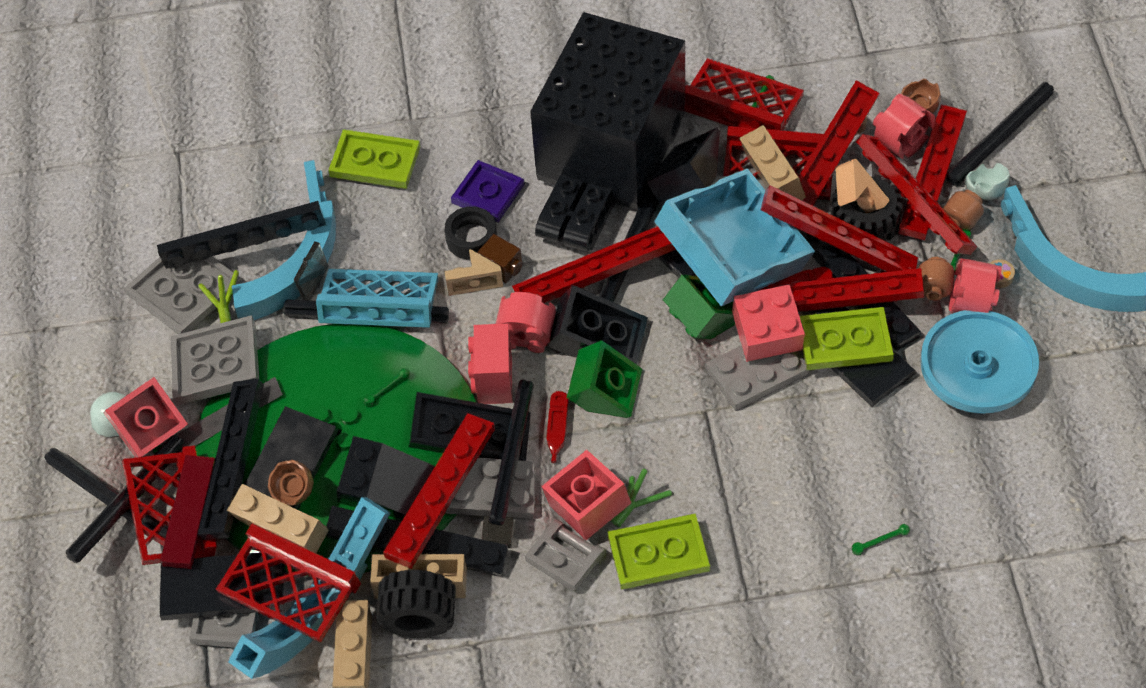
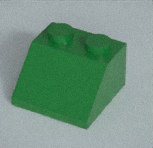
[663,275,736,339]
[566,340,642,418]

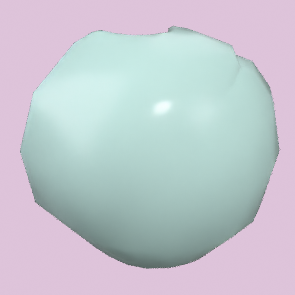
[965,163,1010,201]
[90,392,126,437]

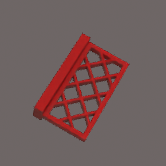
[685,58,804,130]
[723,126,833,200]
[122,445,217,565]
[216,523,361,643]

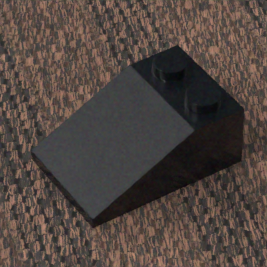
[647,127,720,207]
[546,285,648,364]
[337,436,435,519]

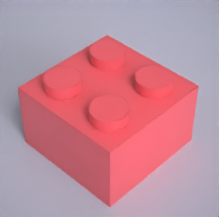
[732,285,805,362]
[468,323,513,404]
[103,377,188,457]
[541,450,631,540]

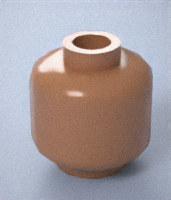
[943,190,984,231]
[919,257,955,301]

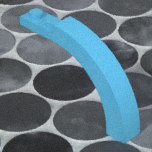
[232,160,336,320]
[1001,185,1146,312]
[228,497,390,679]

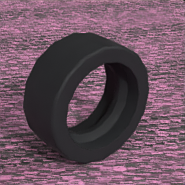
[444,206,497,260]

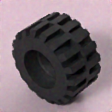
[831,173,902,241]
[376,570,456,638]

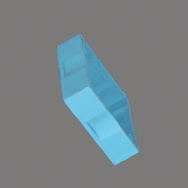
[654,169,815,306]

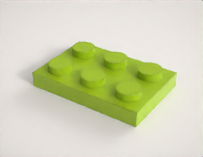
[328,129,421,189]
[799,307,894,370]
[608,513,710,590]

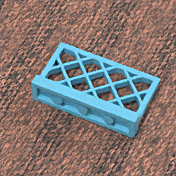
[316,269,438,328]

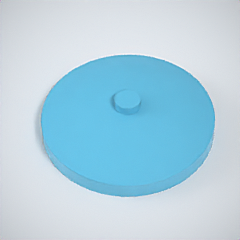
[920,310,1039,413]

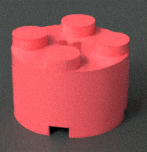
[873,94,935,159]
[949,258,1002,314]
[495,292,556,353]

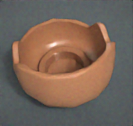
[901,78,941,114]
[268,460,314,506]

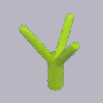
[198,270,239,323]

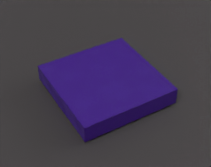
[451,160,525,223]

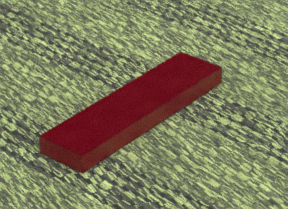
[160,455,215,569]

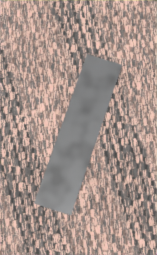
[178,377,282,447]

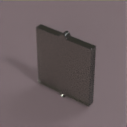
[294,241,329,300]

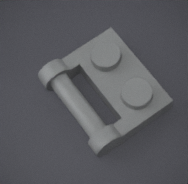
[525,519,606,592]

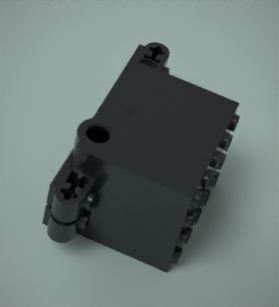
[530,12,686,252]

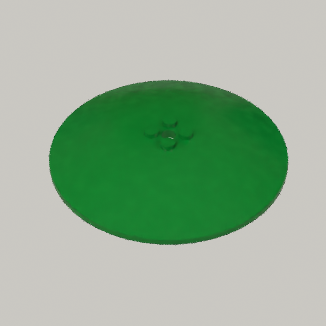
[195,324,476,577]

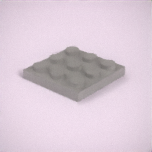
[124,236,242,334]
[171,315,259,406]

